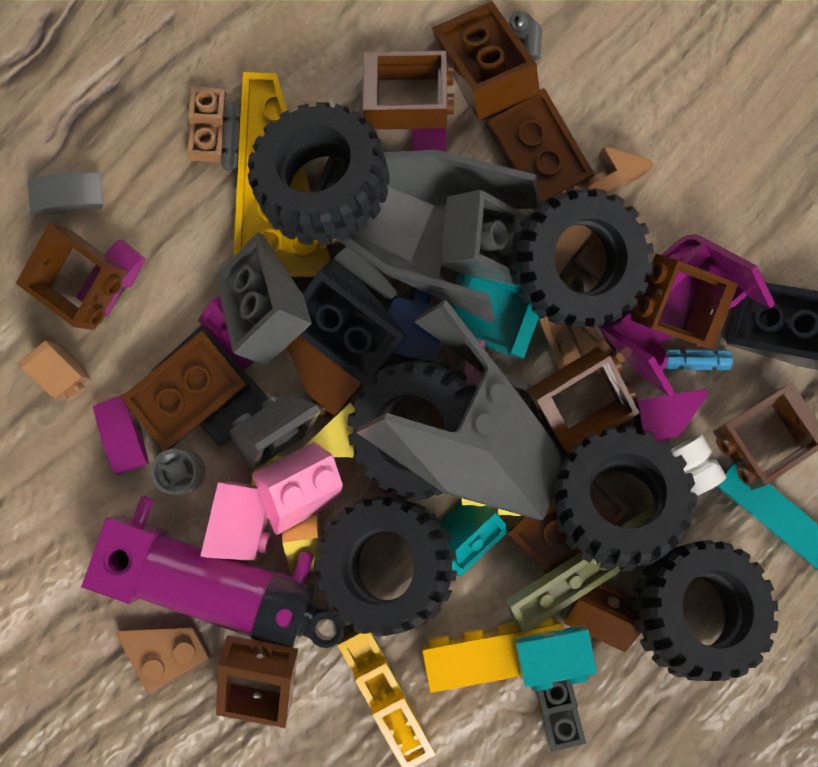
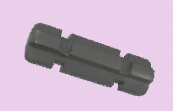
[221,103,241,171]

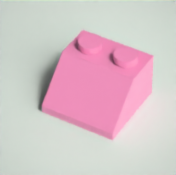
[252,442,343,535]

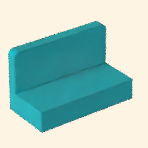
[439,501,510,577]

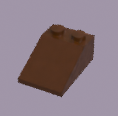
[432,1,540,120]

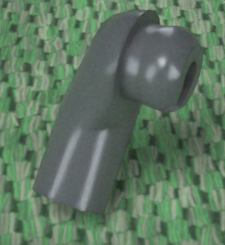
[509,11,542,60]

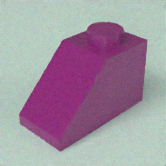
[634,389,708,444]

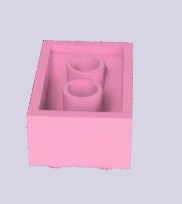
[200,481,270,560]

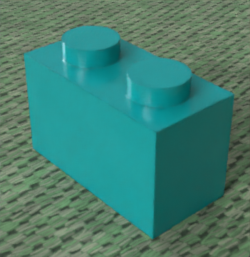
[513,625,597,691]

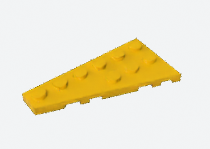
[233,72,331,279]

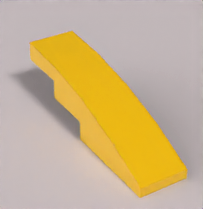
[337,631,435,767]

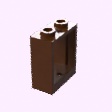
[363,51,454,130]
[16,223,128,330]
[630,254,738,349]
[527,347,639,456]
[713,383,818,490]
[216,635,298,728]

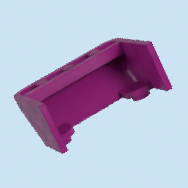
[597,234,775,397]

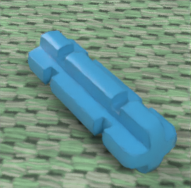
[665,349,733,371]

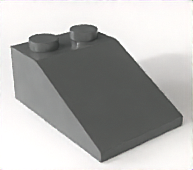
[441,190,526,287]
[215,232,312,366]
[229,393,321,471]

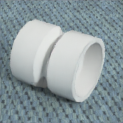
[671,434,727,496]

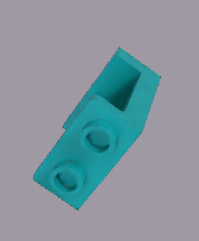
[450,273,539,361]

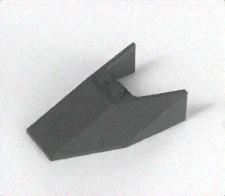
[313,150,541,323]
[356,300,566,520]

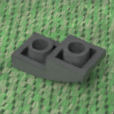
[28,172,103,214]
[537,680,586,752]

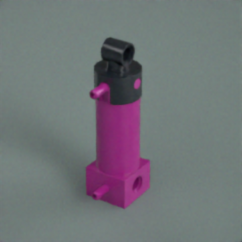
[81,496,346,648]

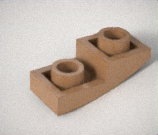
[187,87,226,162]

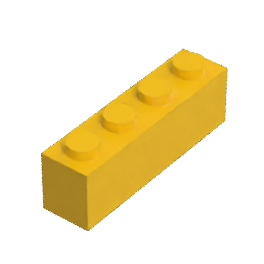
[422,617,563,693]

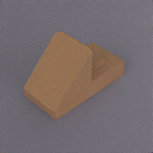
[586,147,654,196]

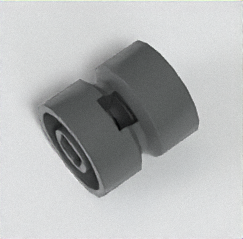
[151,449,206,495]

